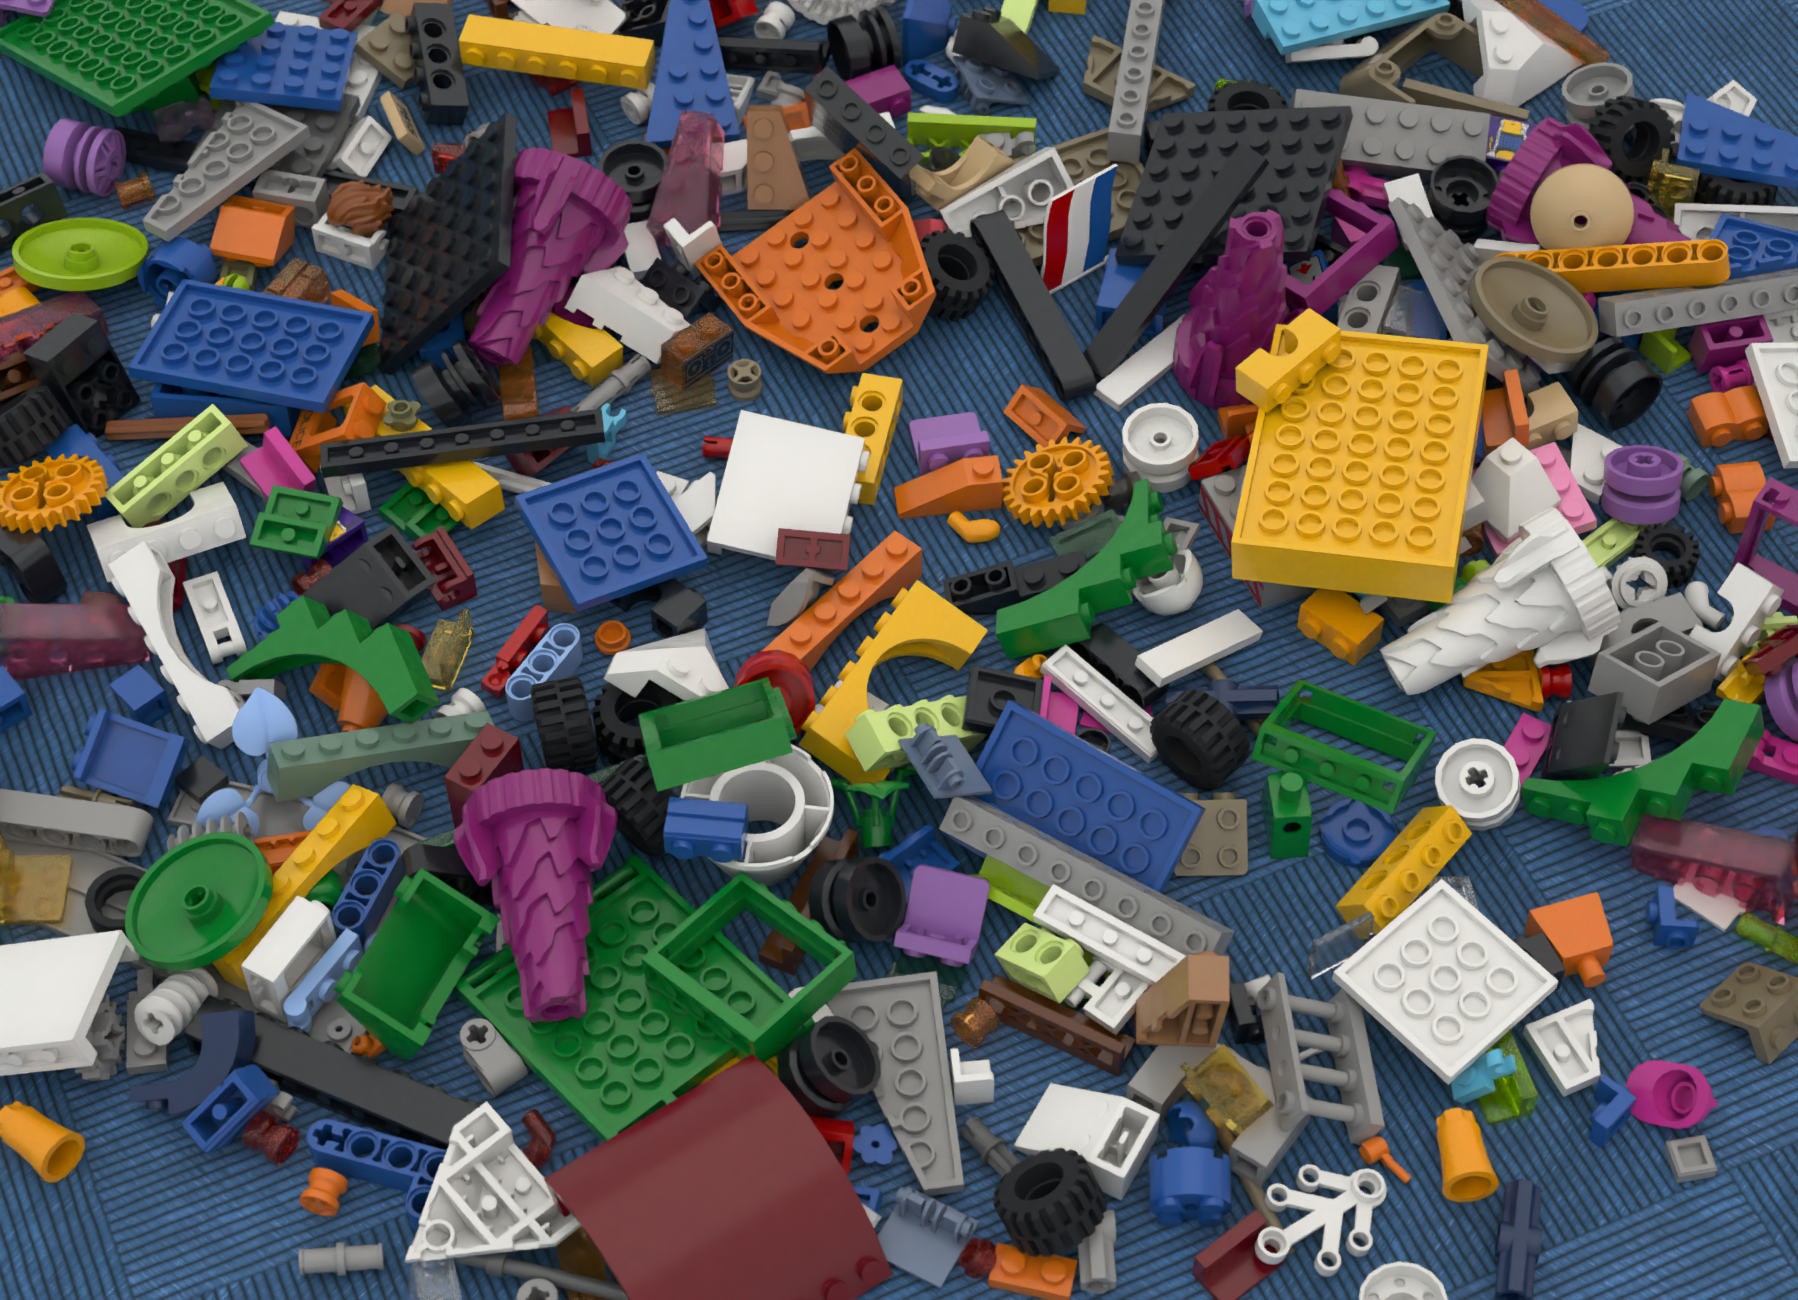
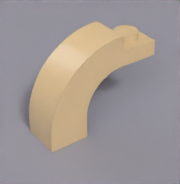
[909,135,1014,211]

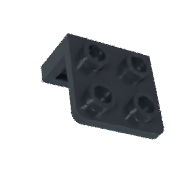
[640,257,722,322]

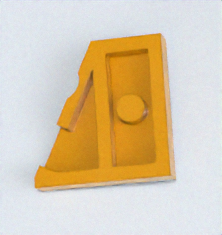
[1462,649,1544,712]

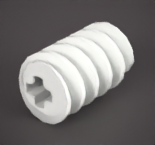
[134,967,218,1045]

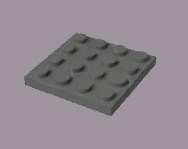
[190,93,360,182]

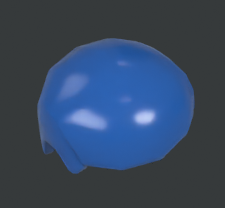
[1167,1100,1218,1150]

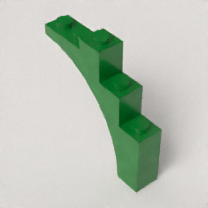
[996,479,1178,660]
[226,595,440,724]
[1521,699,1765,846]

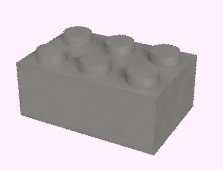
[1588,621,1721,725]

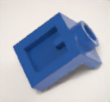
[1589,1075,1636,1149]

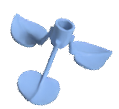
[195,687,351,839]

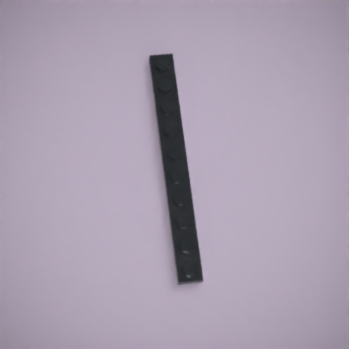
[115,126,419,216]

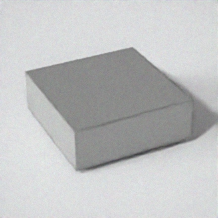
[1664,1135,1718,1183]

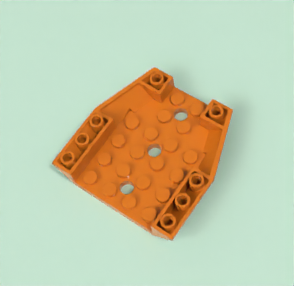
[694,148,936,374]

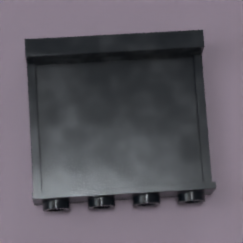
[804,66,924,206]

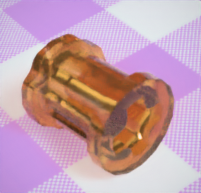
[114,172,155,210]

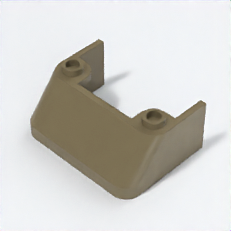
[1339,13,1484,104]

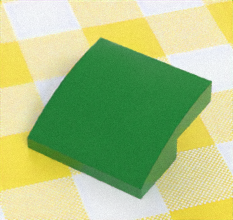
[378,482,461,548]
[249,485,343,560]

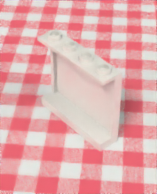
[707,410,870,575]
[0,930,140,1076]

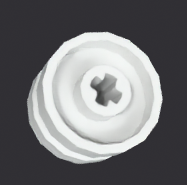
[1122,403,1199,493]
[1435,738,1521,831]

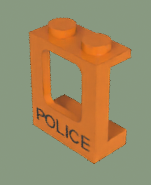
[289,382,387,474]

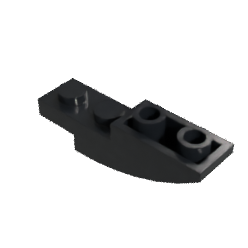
[943,550,1088,615]

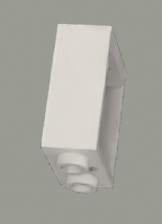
[241,895,337,1023]

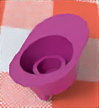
[1625,1060,1718,1129]

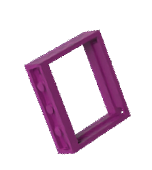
[1285,188,1400,315]
[1730,477,1798,616]

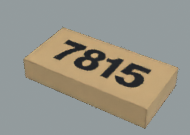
[380,91,425,155]

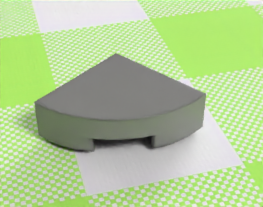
[756,71,784,102]

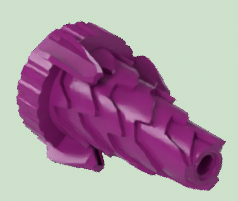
[1485,117,1692,250]
[468,147,632,367]
[1173,209,1305,411]
[453,768,618,1023]

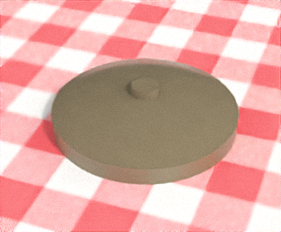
[1469,256,1599,363]

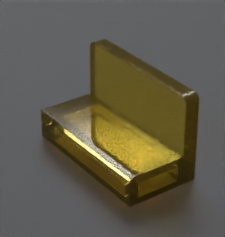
[421,609,474,691]

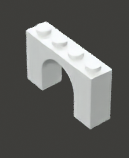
[86,482,246,582]

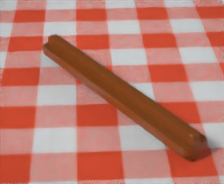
[104,413,271,441]

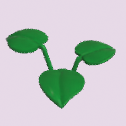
[829,764,917,848]

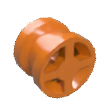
[299,1168,349,1217]

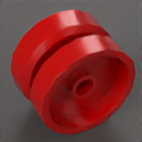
[733,650,815,735]

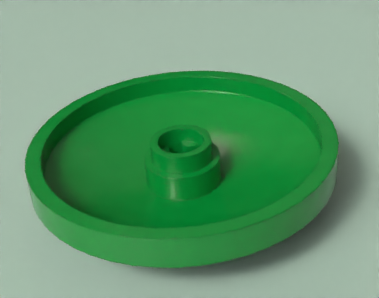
[125,832,273,971]

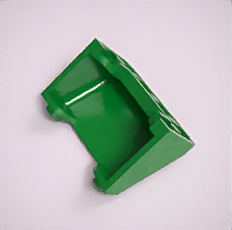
[333,868,500,1062]

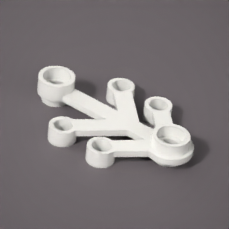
[1255,1164,1387,1277]

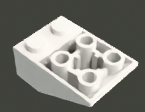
[1013,1083,1160,1201]

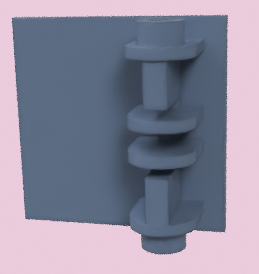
[953,56,1029,116]
[898,723,993,799]
[877,1186,979,1289]

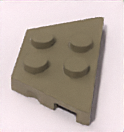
[1083,35,1196,113]

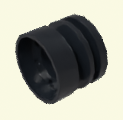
[827,5,902,82]
[1426,155,1499,244]
[1568,337,1663,430]
[411,339,502,428]

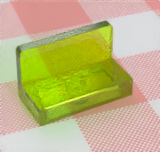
[1477,1030,1539,1125]

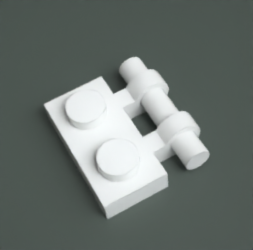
[1064,954,1152,1035]

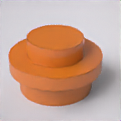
[595,620,631,655]

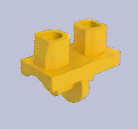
[1716,648,1765,704]

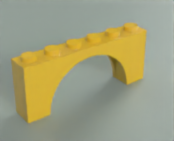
[798,580,988,796]

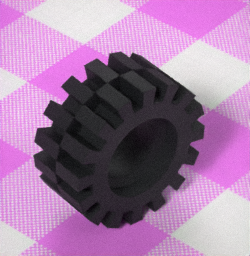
[1631,522,1700,589]

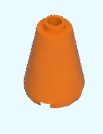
[337,666,388,732]

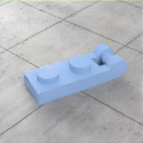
[283,928,364,1033]

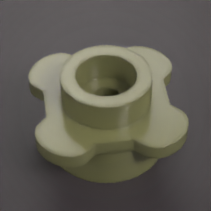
[383,400,421,432]

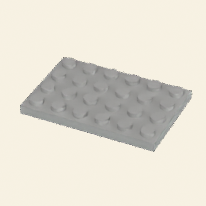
[1388,197,1541,398]

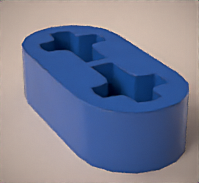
[904,59,958,103]

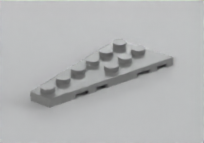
[143,101,311,242]
[827,971,965,1196]

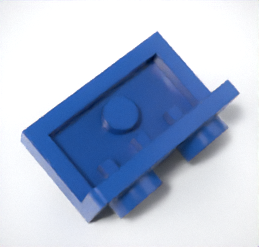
[878,823,960,912]

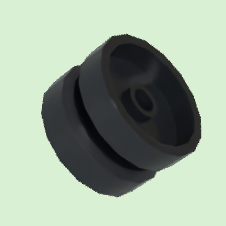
[598,140,672,224]
[808,856,906,943]
[777,1016,881,1119]

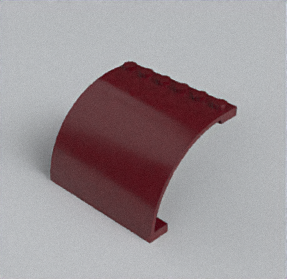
[544,1054,893,1300]

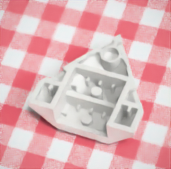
[1462,0,1586,107]
[604,628,740,738]
[405,1101,581,1263]

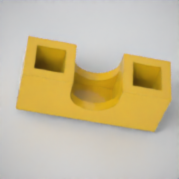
[1235,308,1341,413]

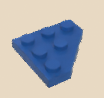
[1709,213,1798,280]

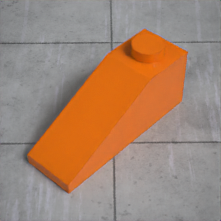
[894,455,1003,519]

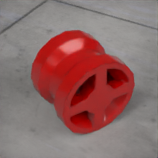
[1537,663,1572,700]

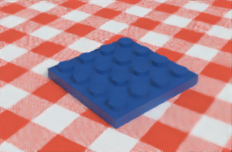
[210,22,357,112]
[514,452,708,612]

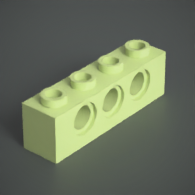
[106,404,248,528]
[845,695,988,772]

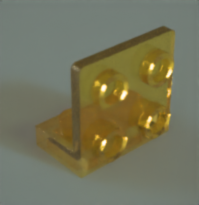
[0,835,73,924]

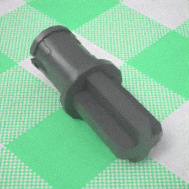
[959,1117,1021,1177]

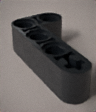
[0,525,68,608]

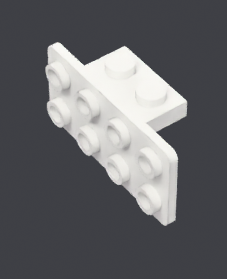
[510,0,626,35]

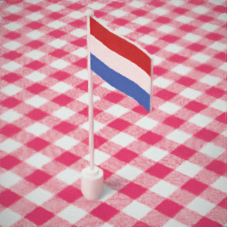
[1040,164,1118,294]

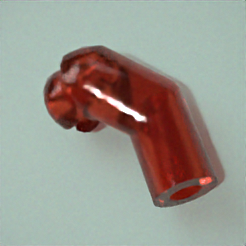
[521,1109,556,1166]

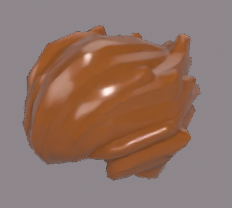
[326,180,395,238]

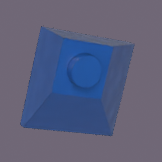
[903,0,957,65]

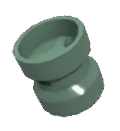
[1677,453,1710,502]

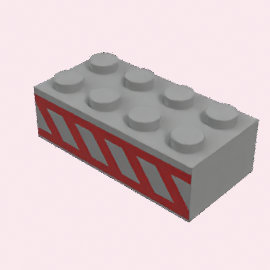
[1198,465,1318,609]

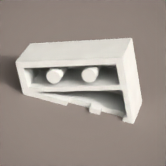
[565,266,693,364]

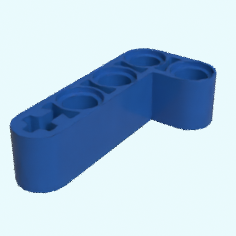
[306,1119,447,1233]

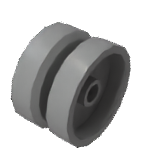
[1562,62,1636,134]

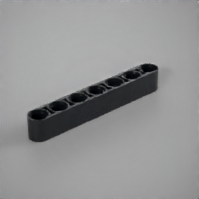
[970,210,1096,402]

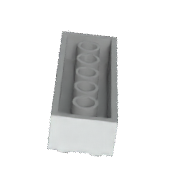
[1290,89,1490,181]

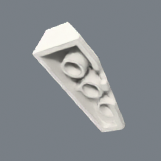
[939,147,1074,238]
[1674,203,1798,268]

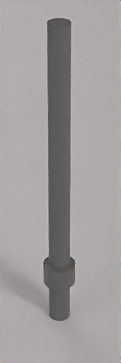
[456,1252,628,1300]

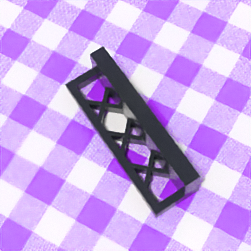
[717,36,833,74]

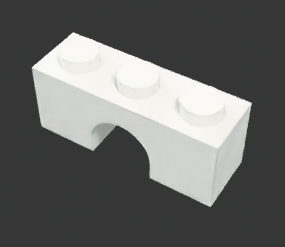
[1689,562,1784,682]

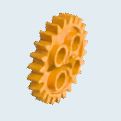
[1002,437,1114,528]
[0,454,109,534]

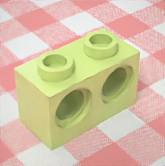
[994,922,1091,1003]

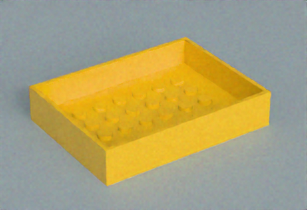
[1231,324,1489,604]

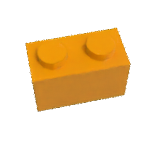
[1297,588,1384,666]

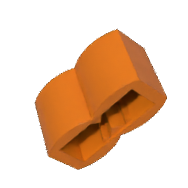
[1687,386,1769,447]
[1708,461,1776,534]

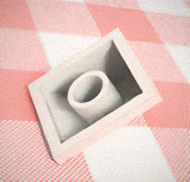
[1471,437,1561,543]

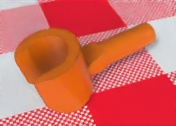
[1359,1136,1412,1184]

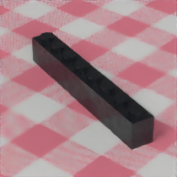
[183,995,481,1151]

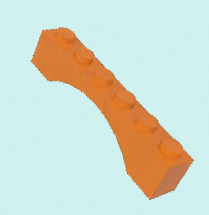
[762,531,922,672]

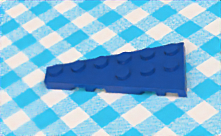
[645,0,740,149]
[1675,92,1798,189]

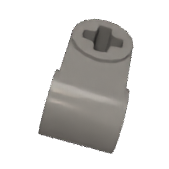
[460,1018,528,1097]

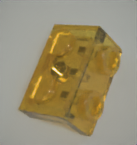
[1646,148,1700,219]
[1179,1043,1274,1136]

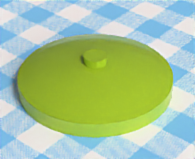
[12,217,149,291]

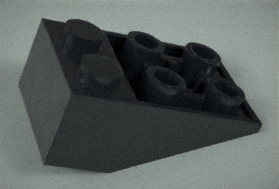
[614,0,670,47]
[23,312,141,438]
[301,525,437,631]
[1540,692,1627,781]

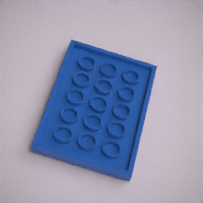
[128,279,375,413]
[941,700,1206,893]

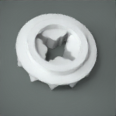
[1610,556,1668,609]

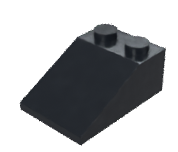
[952,7,1060,80]

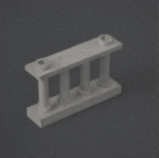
[1257,972,1385,1145]

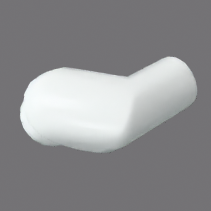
[1684,581,1725,630]

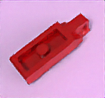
[481,605,550,699]

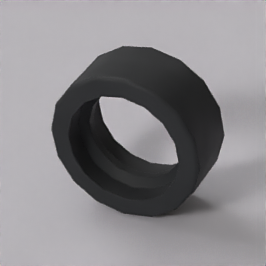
[84,867,146,938]

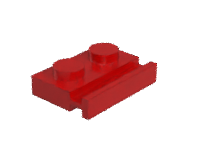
[1187,430,1254,481]

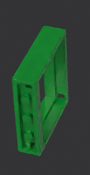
[638,677,797,792]
[1251,679,1437,814]
[641,872,857,1062]

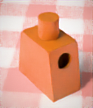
[1524,892,1613,988]

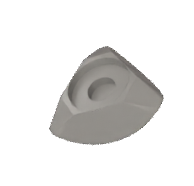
[767,568,836,626]

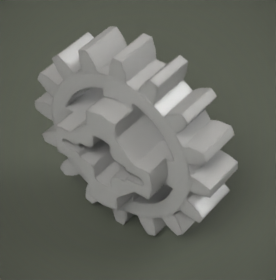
[75,994,125,1081]

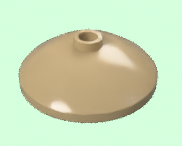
[1530,163,1634,250]

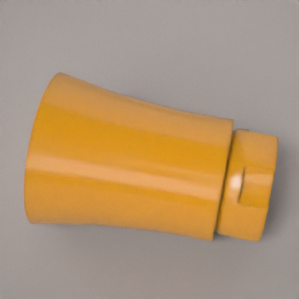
[0,1101,85,1183]
[1436,1108,1499,1203]

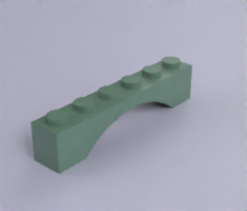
[267,711,495,802]

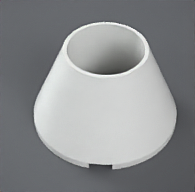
[680,744,834,886]

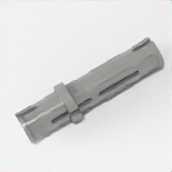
[571,354,651,412]

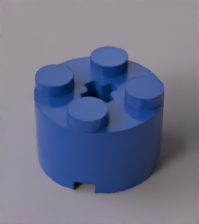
[138,237,217,310]
[1149,1147,1232,1226]

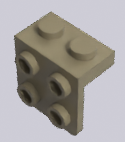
[1173,792,1248,876]
[1700,962,1798,1064]

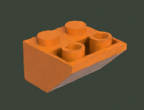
[209,195,296,267]

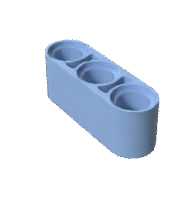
[505,623,583,721]

